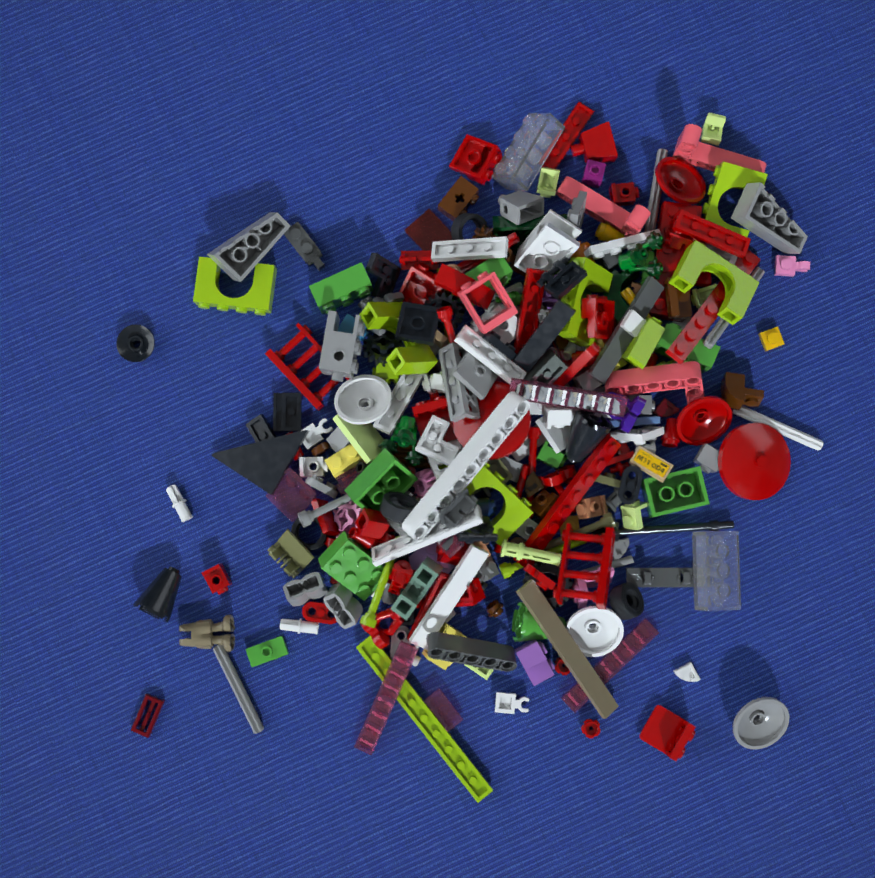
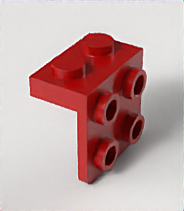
[412,396,457,442]
[639,705,696,761]

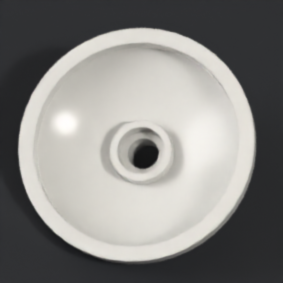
[334,375,392,424]
[565,606,624,657]

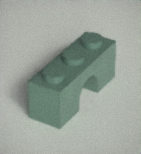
[391,556,444,621]

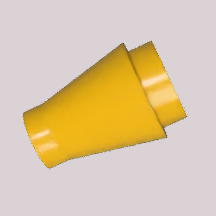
[595,222,624,242]

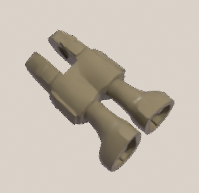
[179,615,235,652]

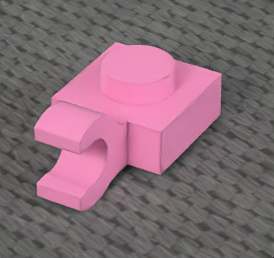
[774,255,810,277]

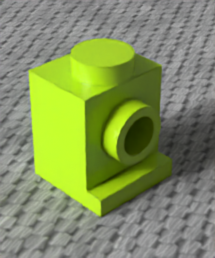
[372,363,400,386]

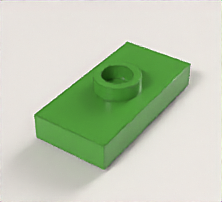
[245,635,289,667]

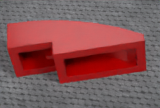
[434,263,495,310]

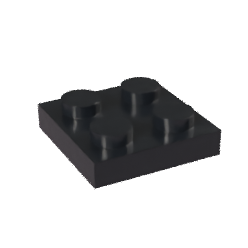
[395,302,441,346]

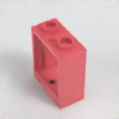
[457,270,519,334]

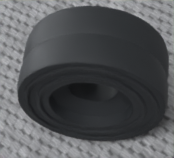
[609,583,644,620]

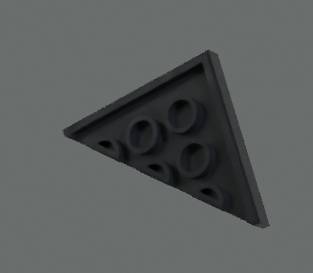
[211,430,309,495]

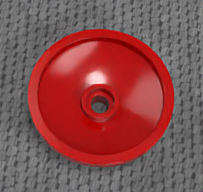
[655,157,706,205]
[676,396,732,446]

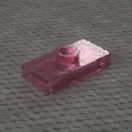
[424,688,463,732]

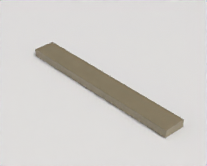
[516,579,619,719]

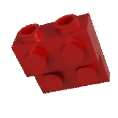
[449,134,502,185]
[399,263,445,306]
[581,294,615,340]

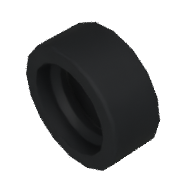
[451,213,488,240]
[380,492,419,523]
[291,517,328,551]

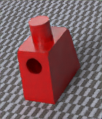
[571,122,618,163]

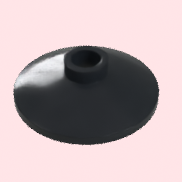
[116,324,155,362]

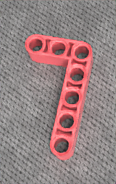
[673,124,767,173]
[556,176,651,237]
[605,361,704,405]

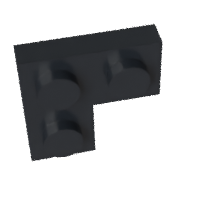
[365,253,402,298]

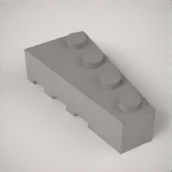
[731,182,808,254]
[207,212,290,282]

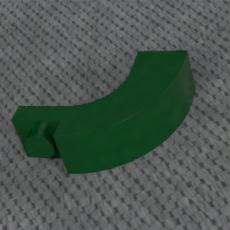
[603,265,639,328]

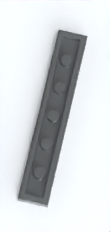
[588,276,664,384]

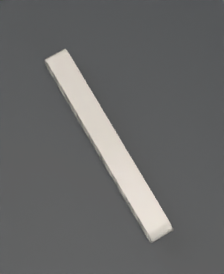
[402,391,530,541]

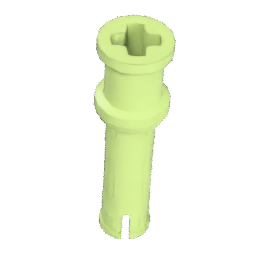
[500,539,561,566]

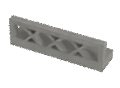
[438,342,481,422]

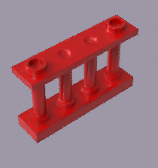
[265,323,351,411]
[553,523,616,610]

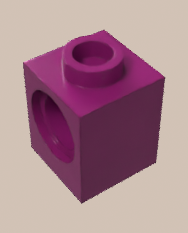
[581,159,606,188]

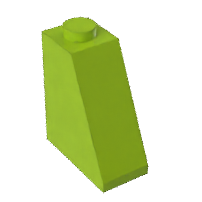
[621,317,665,369]

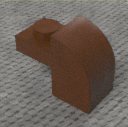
[721,372,764,410]

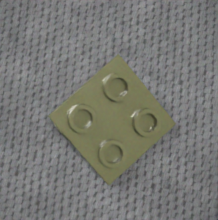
[267,529,314,579]

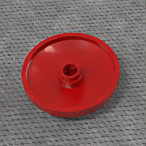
[452,381,531,459]
[718,423,791,500]

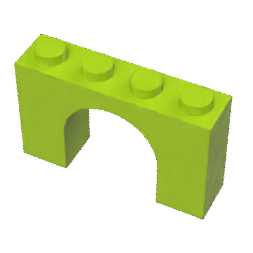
[701,161,768,237]
[669,240,760,325]
[193,257,277,316]
[558,257,613,347]
[359,302,438,375]
[463,462,533,546]

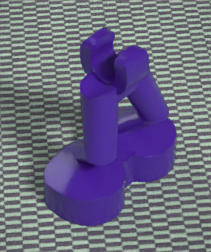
[596,391,646,433]

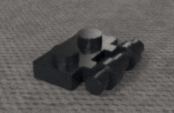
[536,256,587,300]
[455,516,498,544]

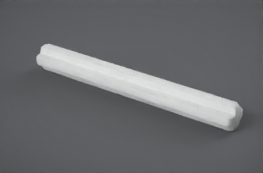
[732,406,824,450]

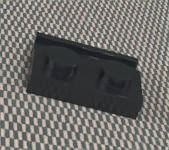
[273,393,302,432]

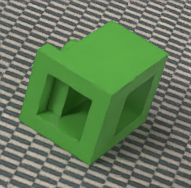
[536,441,567,469]

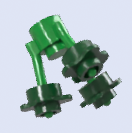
[618,231,664,280]
[378,416,425,466]

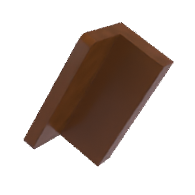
[664,277,692,320]

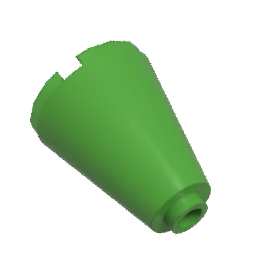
[512,602,567,642]

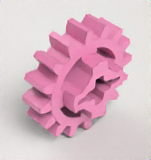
[333,501,363,539]

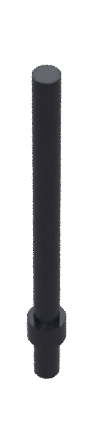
[618,520,734,536]

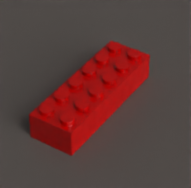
[649,201,702,322]

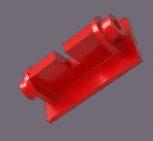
[664,228,706,252]
[399,250,439,270]

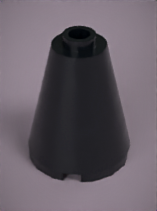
[565,407,612,463]
[133,566,182,623]

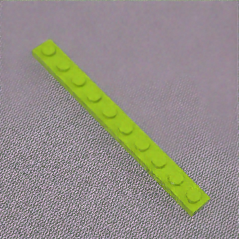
[356,635,493,803]

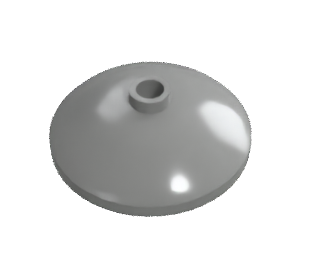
[733,697,789,749]

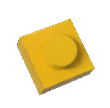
[758,327,785,352]

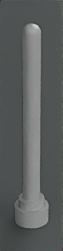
[297,494,352,527]

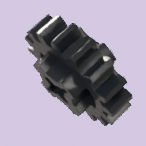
[424,290,465,333]
[362,331,404,367]

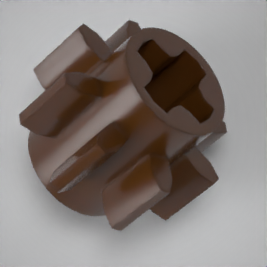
[472,224,497,239]

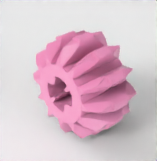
[412,468,436,499]

